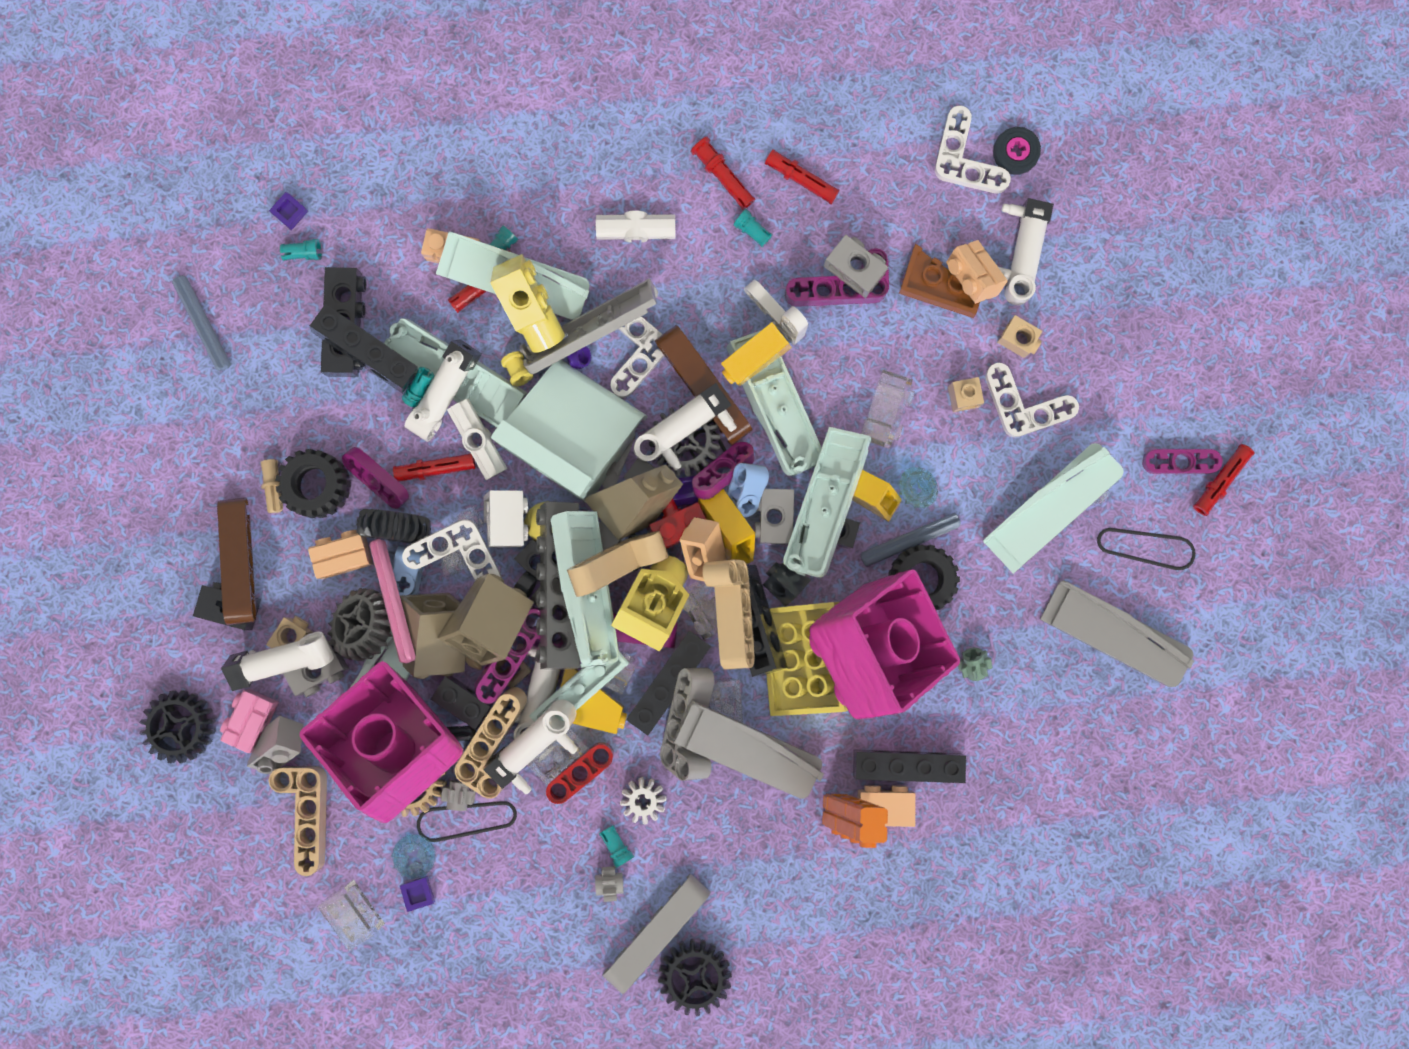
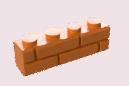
[822,793,888,848]

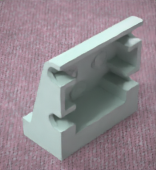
[490,360,648,503]

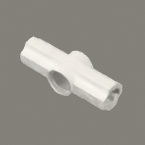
[596,211,675,243]
[447,398,507,480]

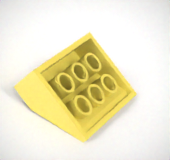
[767,602,848,716]

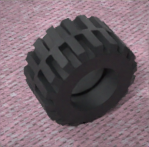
[275,449,351,519]
[888,545,960,610]

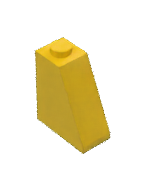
[721,322,792,386]
[852,470,902,522]
[698,489,755,564]
[561,669,628,734]

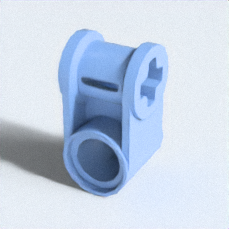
[726,463,769,517]
[393,546,427,596]

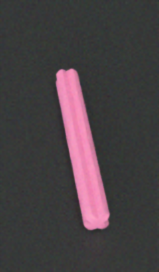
[370,539,416,664]

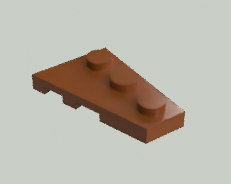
[899,243,980,318]

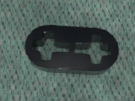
[514,571,538,598]

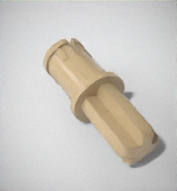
[260,459,283,513]

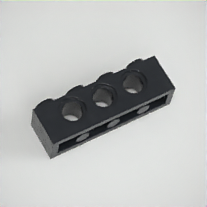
[321,267,367,377]
[309,304,418,394]
[746,564,788,677]
[626,631,711,736]
[853,749,966,783]

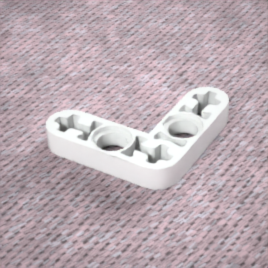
[935,106,1011,194]
[744,279,808,345]
[610,317,664,398]
[985,363,1079,438]
[402,519,502,581]

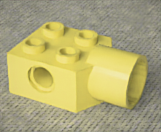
[490,254,565,353]
[611,556,689,652]

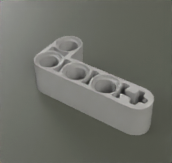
[660,667,714,781]

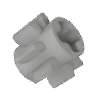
[441,780,476,811]
[595,866,624,902]

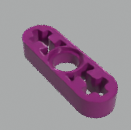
[692,442,755,499]
[342,447,409,509]
[1142,449,1223,474]

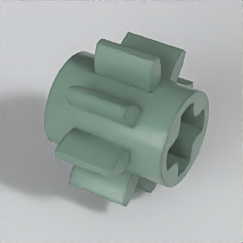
[958,647,993,681]

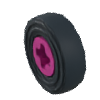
[993,127,1041,175]

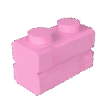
[220,689,279,753]

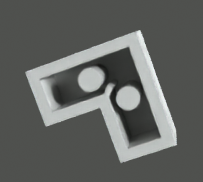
[483,491,528,547]

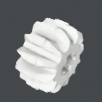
[620,777,667,824]

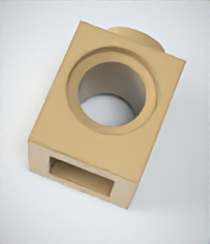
[997,315,1043,358]
[948,377,984,413]
[266,616,313,648]

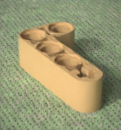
[567,531,669,597]
[703,559,754,670]
[455,687,527,799]
[268,766,327,876]

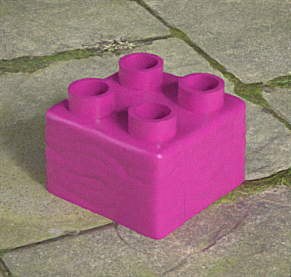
[809,569,960,720]
[300,661,463,823]

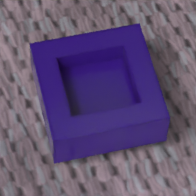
[269,192,308,230]
[673,476,698,506]
[400,876,435,912]

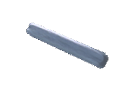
[172,275,231,371]
[861,513,961,567]

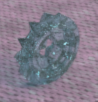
[897,467,938,509]
[391,834,436,879]

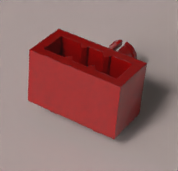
[647,498,706,549]

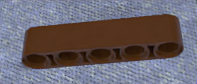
[655,325,753,446]
[217,497,256,625]

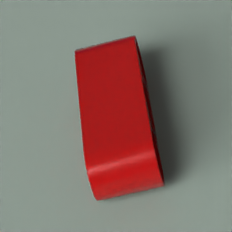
[546,742,614,804]

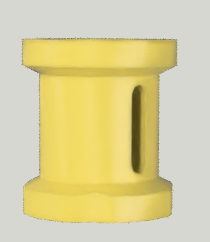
[501,351,533,387]

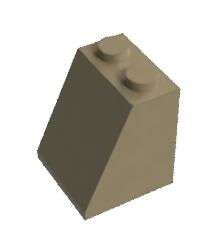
[584,465,683,540]
[437,573,533,666]
[400,593,466,679]

